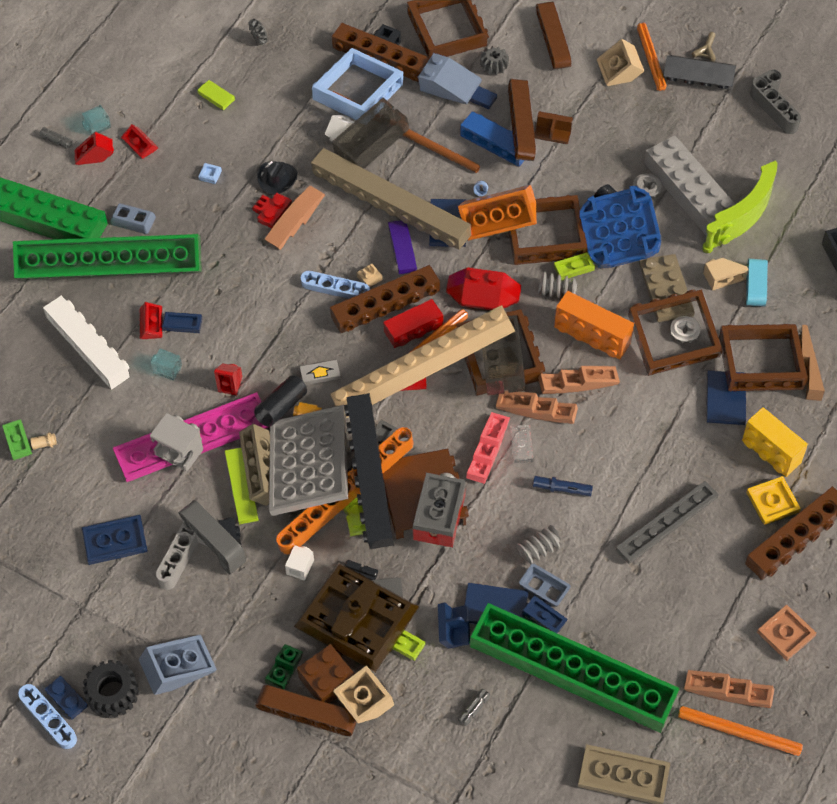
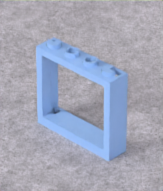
[312,48,403,124]

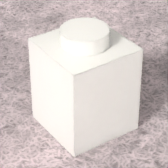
[285,545,314,581]

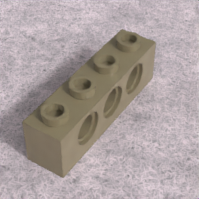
[239,424,270,506]

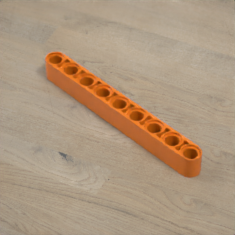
[276,427,414,555]

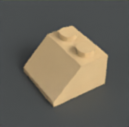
[597,39,644,86]
[333,666,394,724]

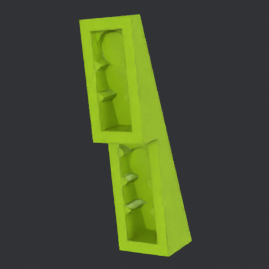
[225,448,259,525]

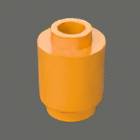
[293,402,322,417]

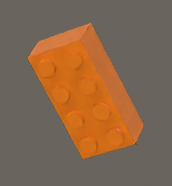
[554,291,634,360]

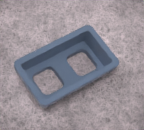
[110,203,156,234]
[519,564,571,607]

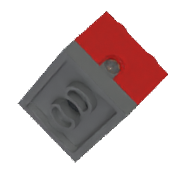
[413,473,466,548]

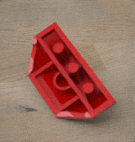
[446,267,522,310]

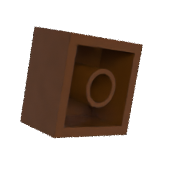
[297,644,355,704]

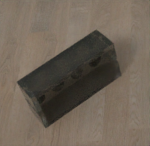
[332,98,409,169]
[482,315,526,395]

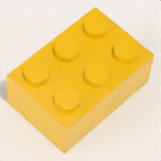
[742,407,808,477]

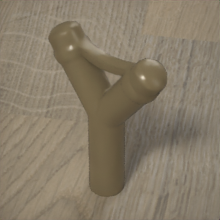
[692,32,716,61]

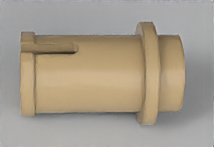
[31,432,57,450]

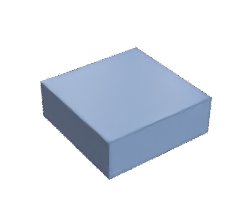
[198,163,222,184]

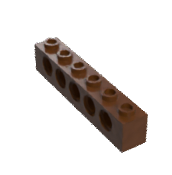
[332,23,430,82]
[330,265,440,334]
[745,486,837,580]

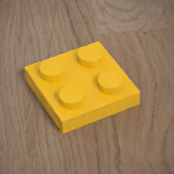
[746,476,801,525]

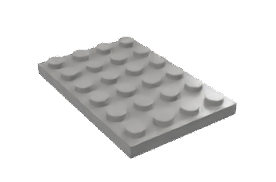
[269,405,348,516]

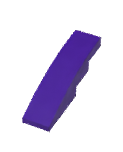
[388,220,417,274]

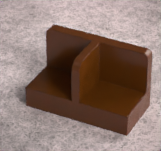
[534,111,573,144]

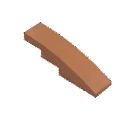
[265,186,325,250]
[538,366,620,394]
[496,391,578,424]
[684,670,774,708]

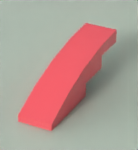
[466,412,510,484]

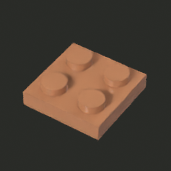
[757,605,817,661]

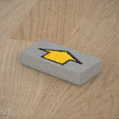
[300,360,341,385]

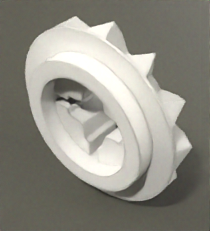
[670,316,700,343]

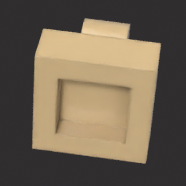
[357,264,383,287]

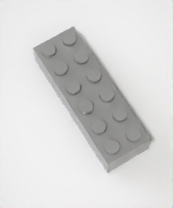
[644,135,736,236]

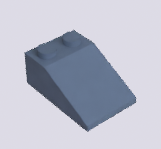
[418,53,482,105]
[139,635,217,695]

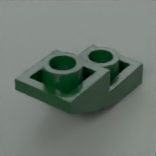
[265,644,303,690]

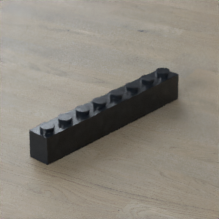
[344,393,394,549]

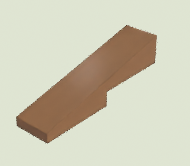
[799,325,825,401]

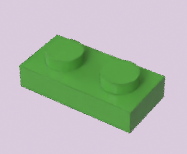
[2,419,32,460]

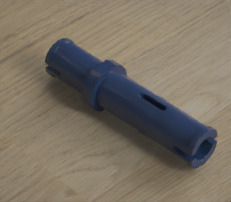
[533,476,593,497]

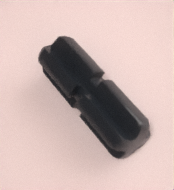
[344,560,378,580]

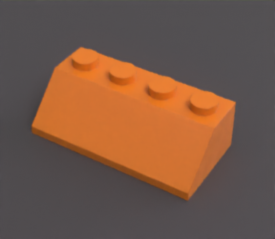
[458,185,537,241]

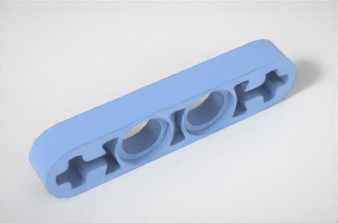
[301,271,370,299]
[18,684,77,749]

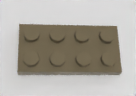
[639,254,695,322]
[578,744,670,804]

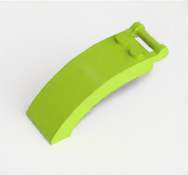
[702,160,777,253]

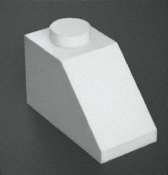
[325,115,361,144]

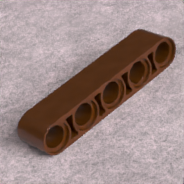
[536,1,571,70]
[255,685,357,737]

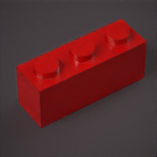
[383,299,443,348]

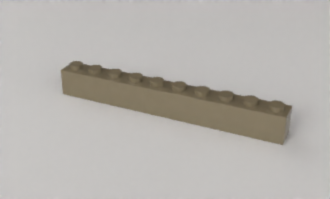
[311,148,471,250]

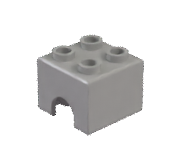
[150,413,203,471]

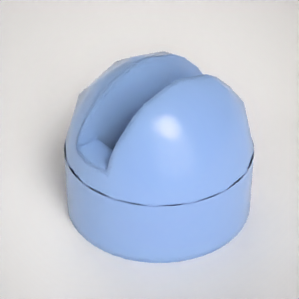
[473,181,488,196]

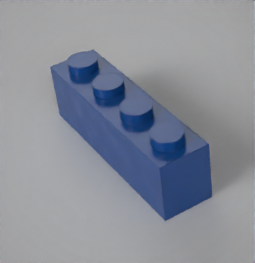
[460,111,525,167]

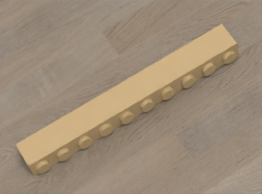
[331,305,515,418]

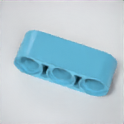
[746,258,768,307]

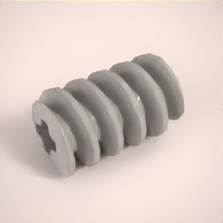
[538,272,578,299]
[516,525,560,564]

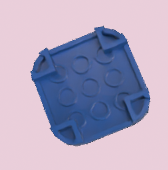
[580,186,661,268]

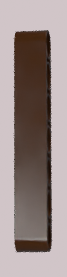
[508,79,536,161]

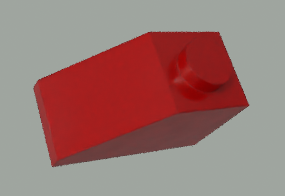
[74,132,114,165]
[214,363,243,396]

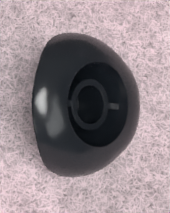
[257,161,298,194]

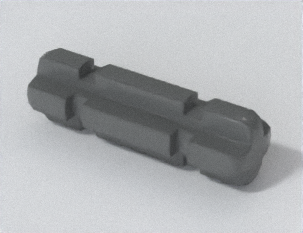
[39,127,72,148]
[458,689,490,726]

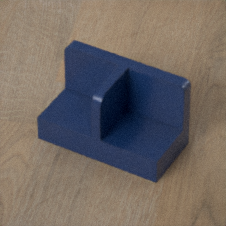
[438,602,470,649]

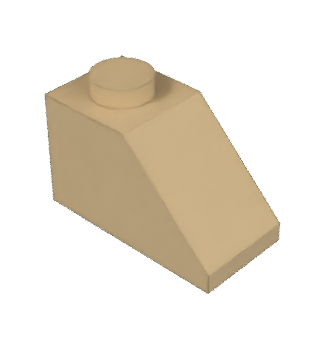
[703,258,749,291]

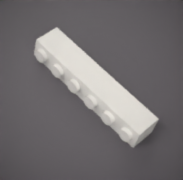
[43,295,130,390]

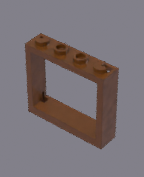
[407,0,489,58]
[509,195,587,265]
[628,289,723,376]
[456,309,545,396]
[718,324,808,391]

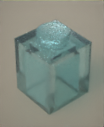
[82,105,111,134]
[151,349,182,381]

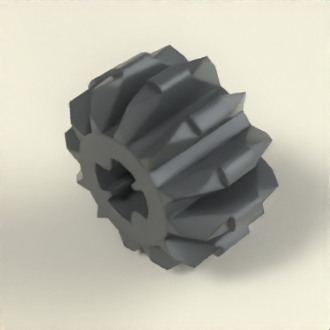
[480,46,509,75]

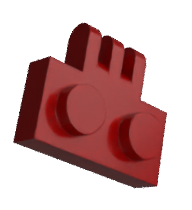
[252,193,292,229]

